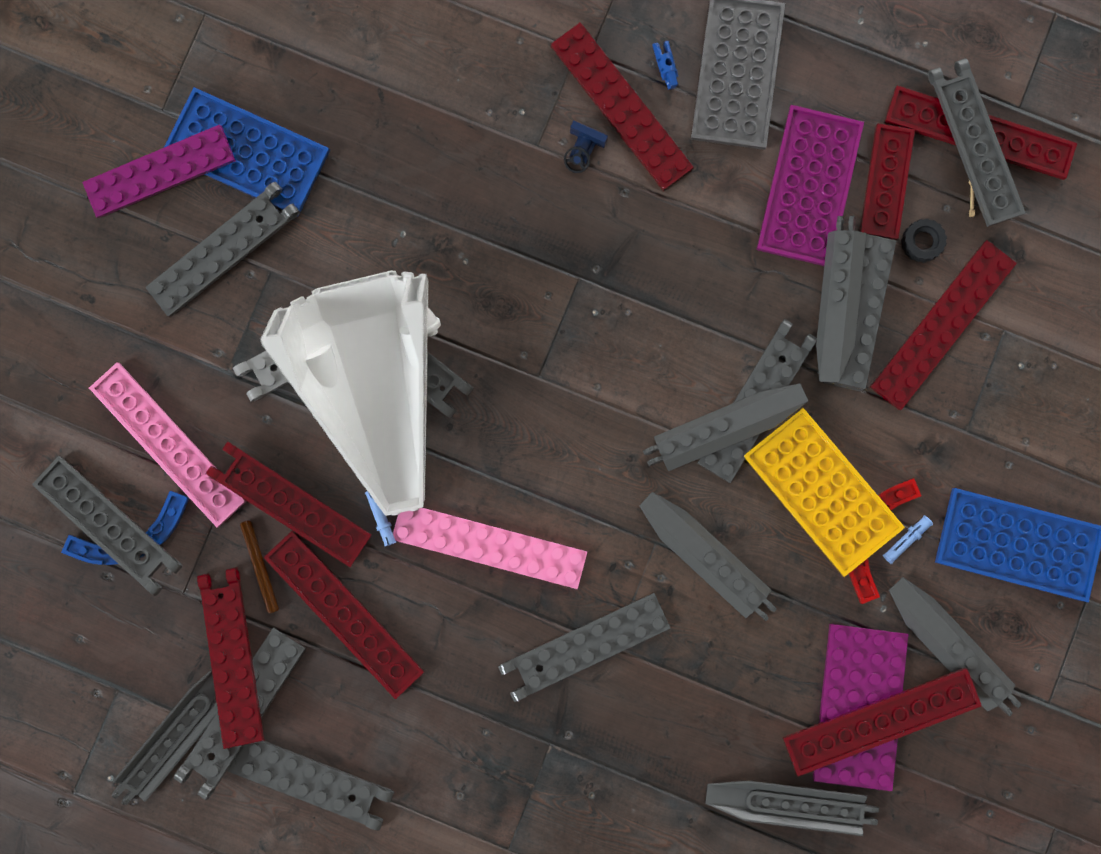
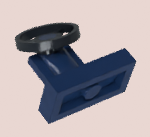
[564,120,608,173]

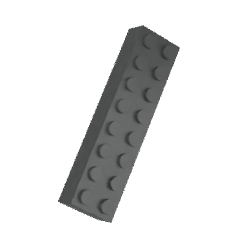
[823,234,896,392]

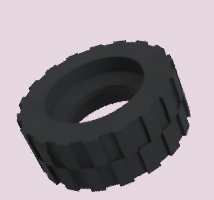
[901,218,947,263]

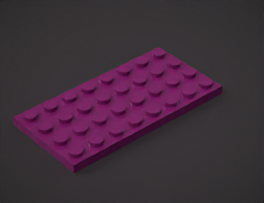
[756,105,864,266]
[813,624,908,791]

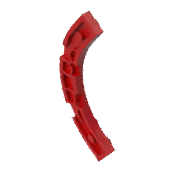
[849,478,921,604]

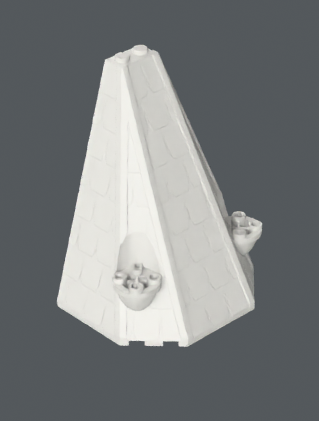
[261,271,441,516]

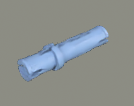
[365,491,396,547]
[883,515,933,564]

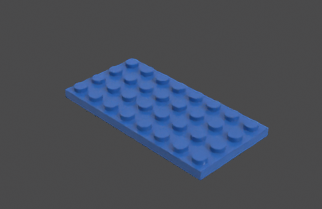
[164,87,330,217]
[935,488,1101,603]

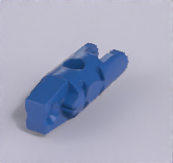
[652,41,678,90]

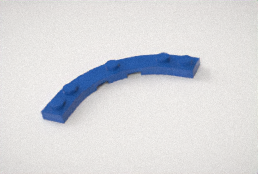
[61,491,189,565]

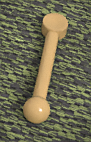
[969,180,975,217]

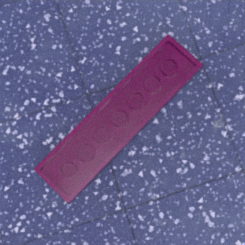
[82,125,235,218]

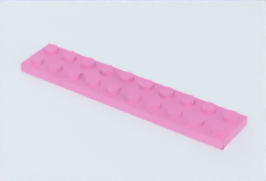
[89,362,247,528]
[393,508,587,589]

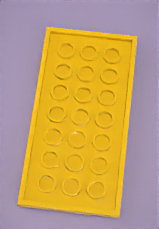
[744,408,905,577]

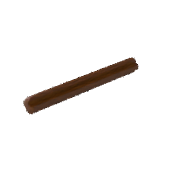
[240,521,279,613]

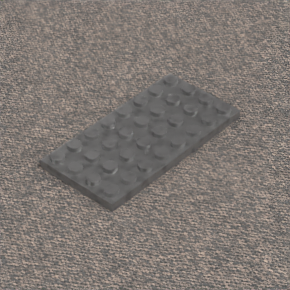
[691,0,785,150]

